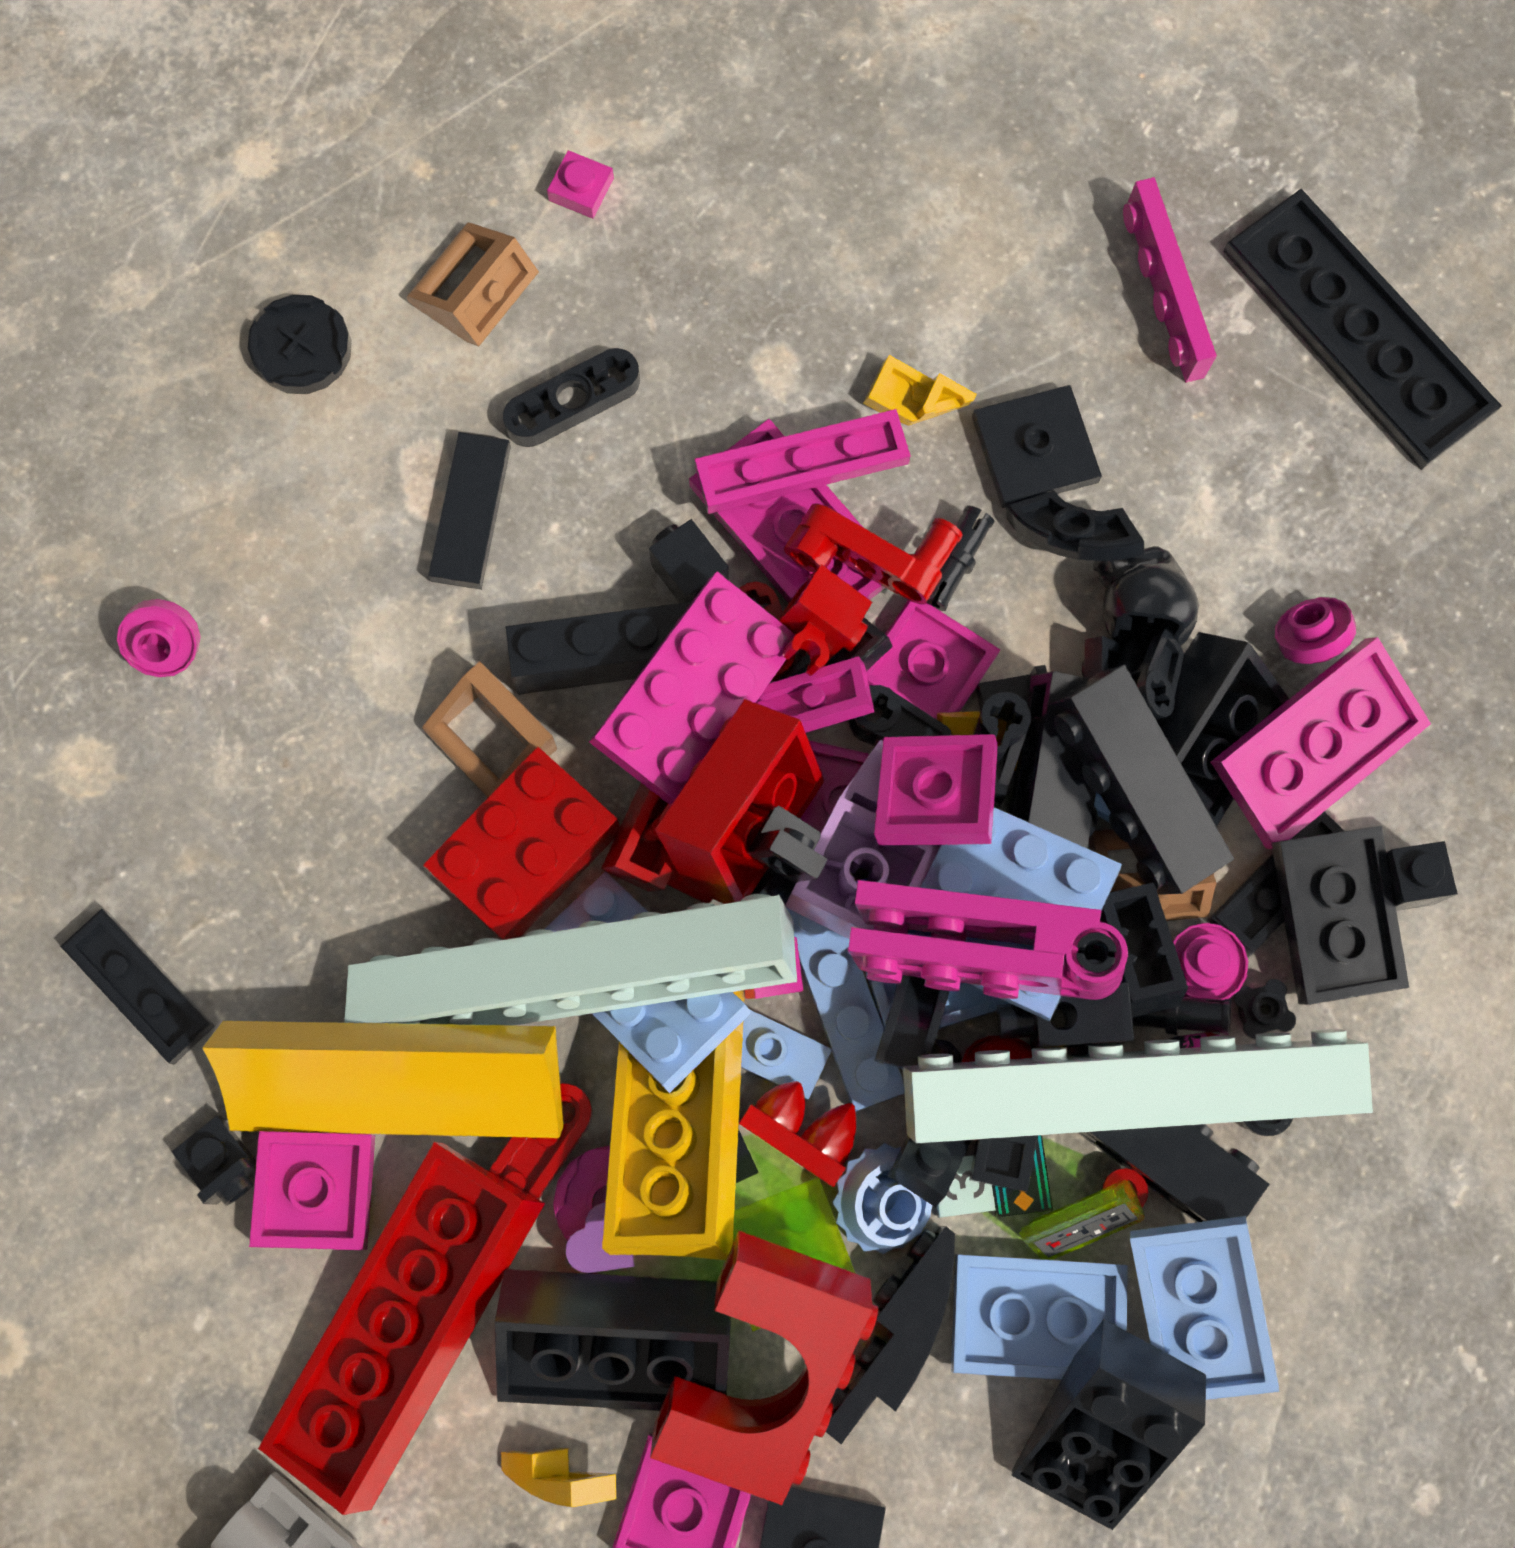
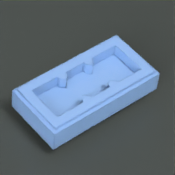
[741,1009,832,1100]

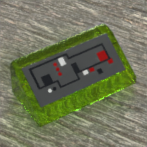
[1019,1180,1145,1260]

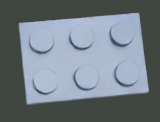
[1130,1216,1280,1400]
[951,1254,1128,1380]

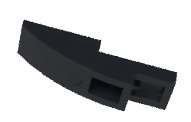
[826,1226,955,1444]

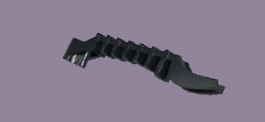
[874,692,1031,1069]

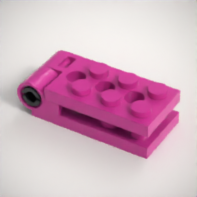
[848,880,1128,1000]

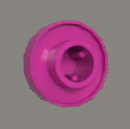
[1275,597,1356,664]
[117,599,201,677]
[1173,923,1249,1000]

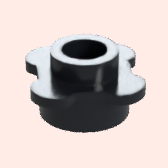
[1234,979,1296,1040]

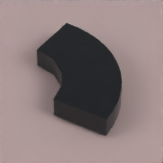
[1006,491,1144,561]

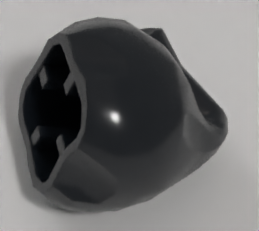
[1093,546,1199,648]

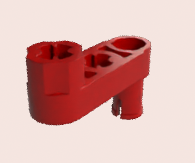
[783,503,963,604]

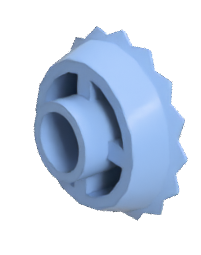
[833,1143,932,1254]

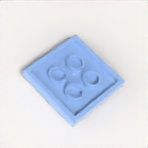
[908,807,1122,1021]

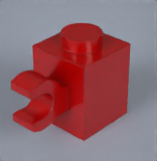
[778,564,873,676]

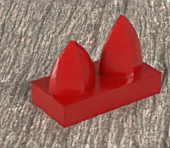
[739,1081,856,1187]

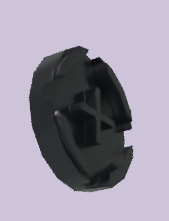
[247,295,352,394]

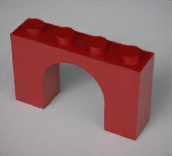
[650,1231,878,1505]

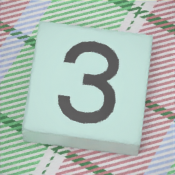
[937,1155,996,1218]

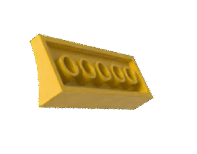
[602,990,745,1260]
[202,1021,563,1138]

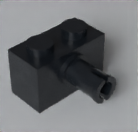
[1088,882,1188,1017]

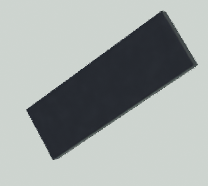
[1223,188,1502,470]

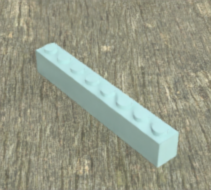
[344,894,797,1025]
[903,1029,1373,1143]

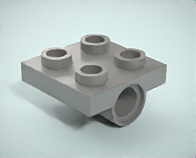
[211,1472,363,1548]

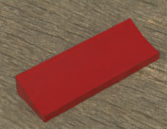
[258,1142,545,1515]

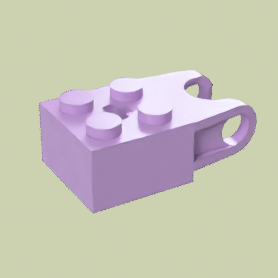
[785,740,940,939]

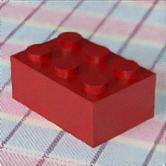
[655,699,825,904]
[423,747,620,940]

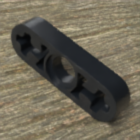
[503,348,640,447]

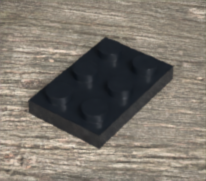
[1271,826,1410,1005]

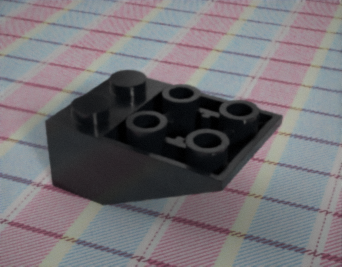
[1011,1319,1206,1530]

